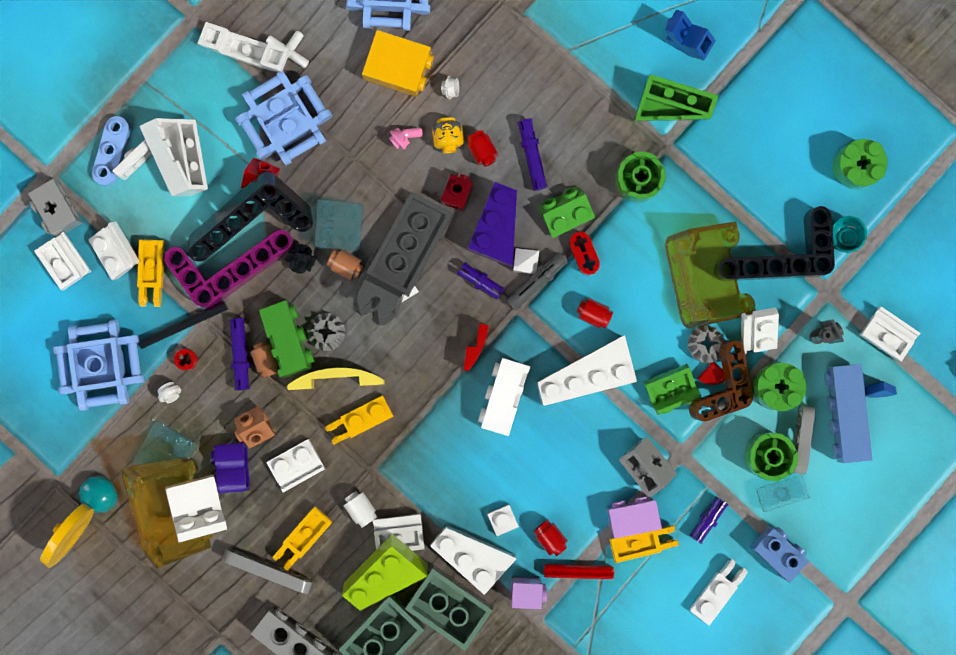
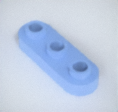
[92,116,131,186]

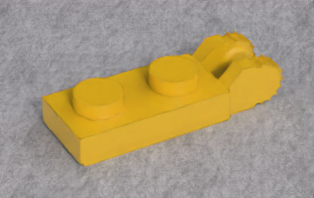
[137,240,165,307]
[324,395,394,445]
[272,506,333,571]
[609,525,679,563]

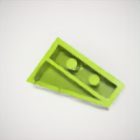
[342,534,428,611]

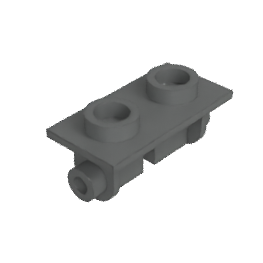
[810,319,844,344]

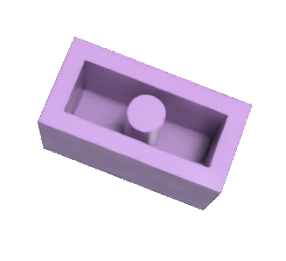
[607,496,662,539]
[511,576,547,609]

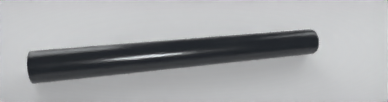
[138,301,228,349]

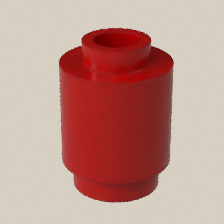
[467,130,498,167]
[576,297,613,329]
[533,519,568,556]

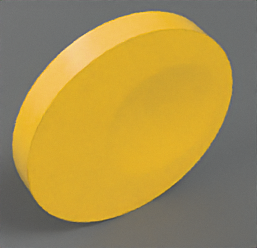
[40,503,94,568]

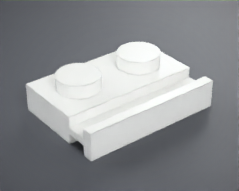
[89,221,140,280]
[34,232,92,291]
[860,306,921,362]
[741,308,779,354]
[266,439,326,492]
[373,514,425,551]

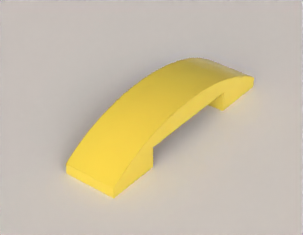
[287,368,385,390]

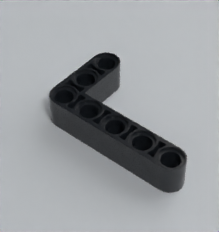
[188,172,313,262]
[714,206,835,281]

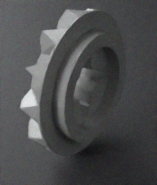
[307,313,345,351]
[688,325,725,363]

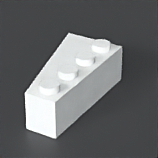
[537,335,637,406]

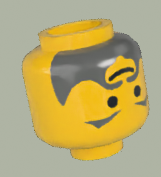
[432,117,464,154]

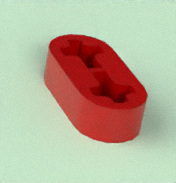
[569,232,600,276]

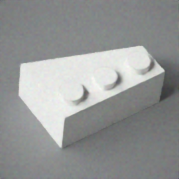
[140,118,208,196]
[478,358,530,436]

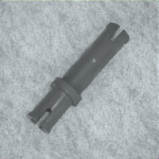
[506,252,568,311]

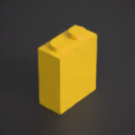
[362,30,434,97]

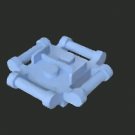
[346,0,430,31]
[235,71,333,166]
[53,319,145,411]

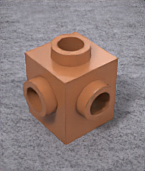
[234,406,275,449]

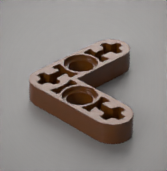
[689,340,753,421]

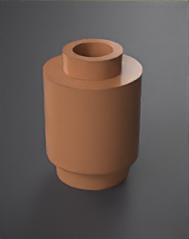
[327,249,364,281]
[250,341,280,378]

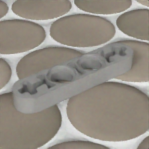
[222,548,313,594]

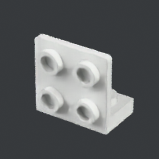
[165,475,227,542]

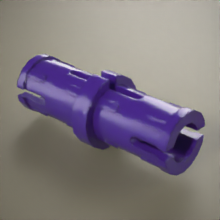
[457,262,505,300]
[689,496,729,544]

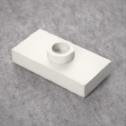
[112,139,152,180]

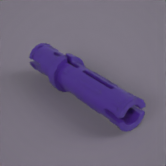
[517,118,548,191]
[229,318,250,391]

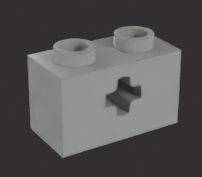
[28,179,83,237]
[619,437,677,497]

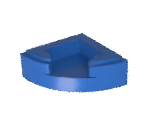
[864,382,897,398]

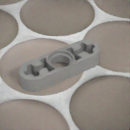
[793,404,815,475]

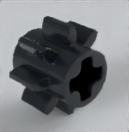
[285,244,317,274]

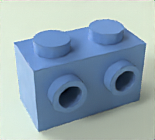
[749,526,809,583]

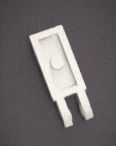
[689,558,748,626]

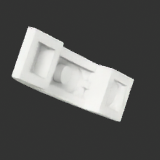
[197,22,291,72]

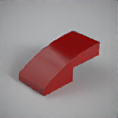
[464,324,489,371]

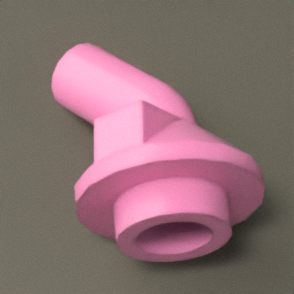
[389,128,423,150]

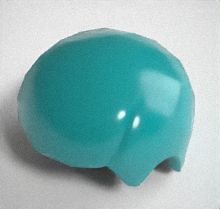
[832,215,867,254]
[79,475,118,514]

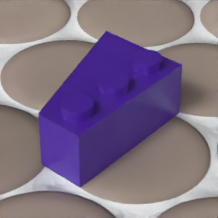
[468,182,517,268]

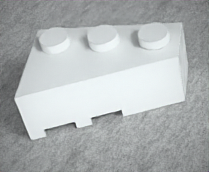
[430,525,517,595]

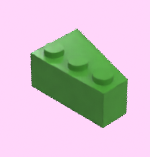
[633,74,719,122]
[259,300,315,378]

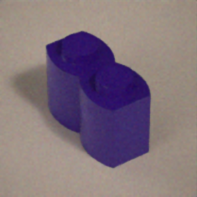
[211,443,250,493]

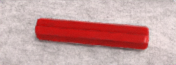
[543,564,614,580]

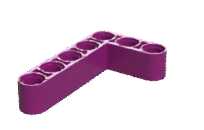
[165,230,295,308]

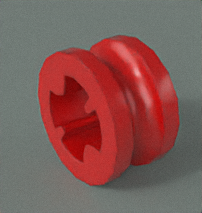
[174,349,198,370]

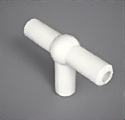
[266,31,309,68]

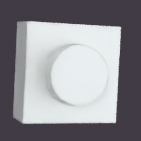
[487,504,519,536]

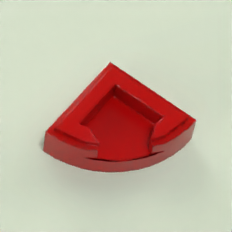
[697,362,725,385]

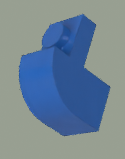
[665,10,716,61]

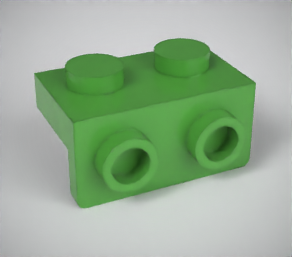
[537,187,595,238]
[643,364,702,415]

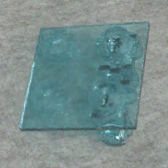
[314,199,363,252]
[132,421,197,485]

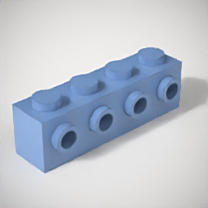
[824,364,872,463]

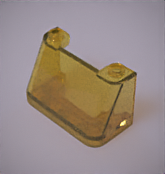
[665,221,756,329]
[121,457,212,569]

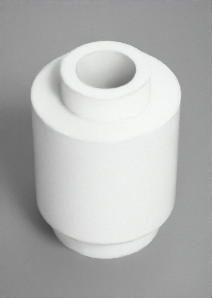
[343,491,377,528]

